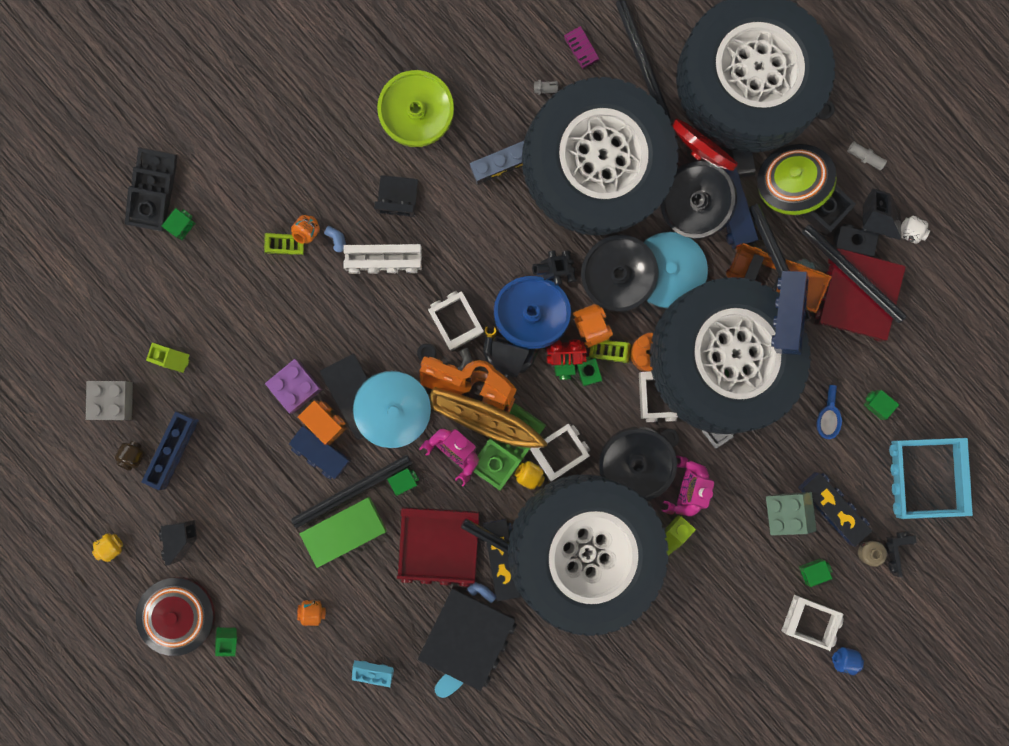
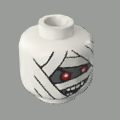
[901,216,930,244]

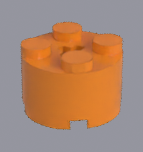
[573,304,613,348]
[630,333,653,372]

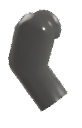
[457,348,473,371]

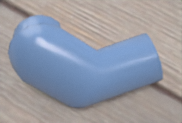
[324,226,346,252]
[467,582,496,603]

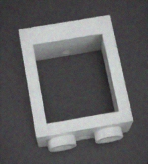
[428,291,484,351]
[639,372,678,422]
[530,424,590,481]
[781,595,844,651]

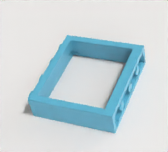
[889,438,973,519]

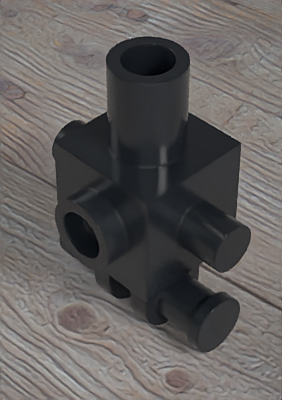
[532,250,577,286]

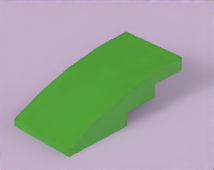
[473,403,546,490]
[299,497,387,568]

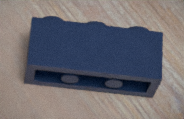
[289,426,351,480]

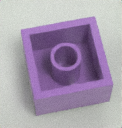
[265,359,323,414]

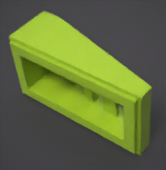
[264,233,304,255]
[589,340,631,363]

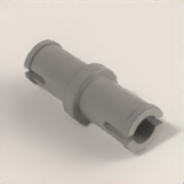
[847,141,887,171]

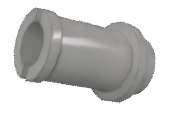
[534,80,558,95]

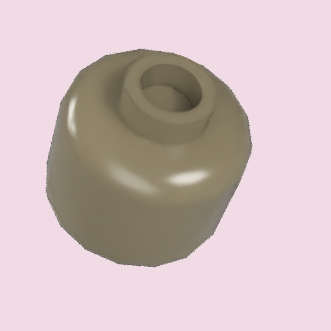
[858,540,887,567]

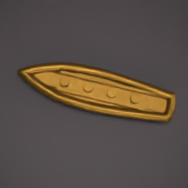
[429,387,547,448]

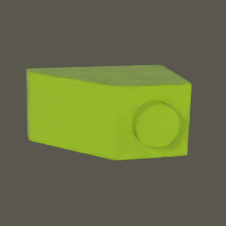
[146,343,189,373]
[665,515,696,556]

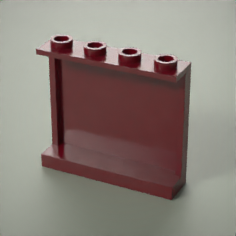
[814,249,906,342]
[397,507,479,587]

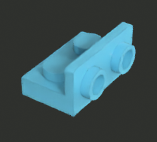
[352,660,394,687]

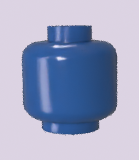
[832,647,864,675]

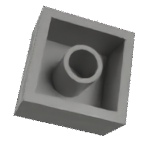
[86,381,133,420]

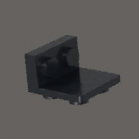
[374,175,418,217]

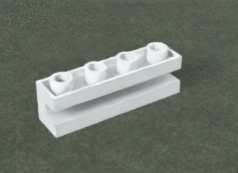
[344,244,422,274]

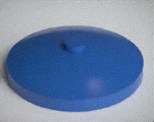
[494,276,571,349]

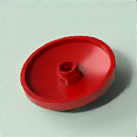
[671,118,738,171]

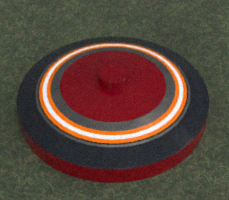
[136,577,215,656]

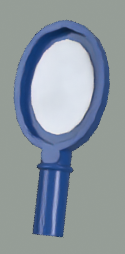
[817,385,842,439]

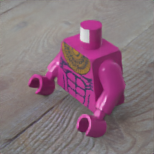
[419,429,479,486]
[662,456,714,516]

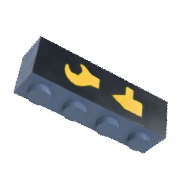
[470,141,524,185]

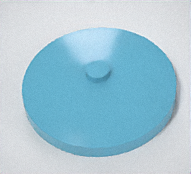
[643,232,708,308]
[353,371,431,448]

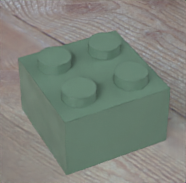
[766,492,817,535]

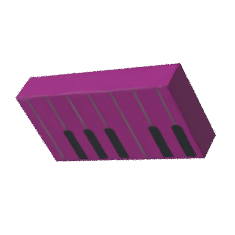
[564,26,599,69]

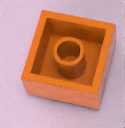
[298,400,347,445]

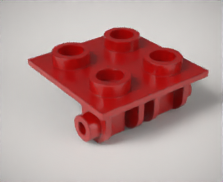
[546,339,587,365]

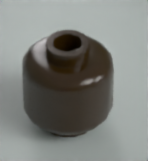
[115,441,144,471]

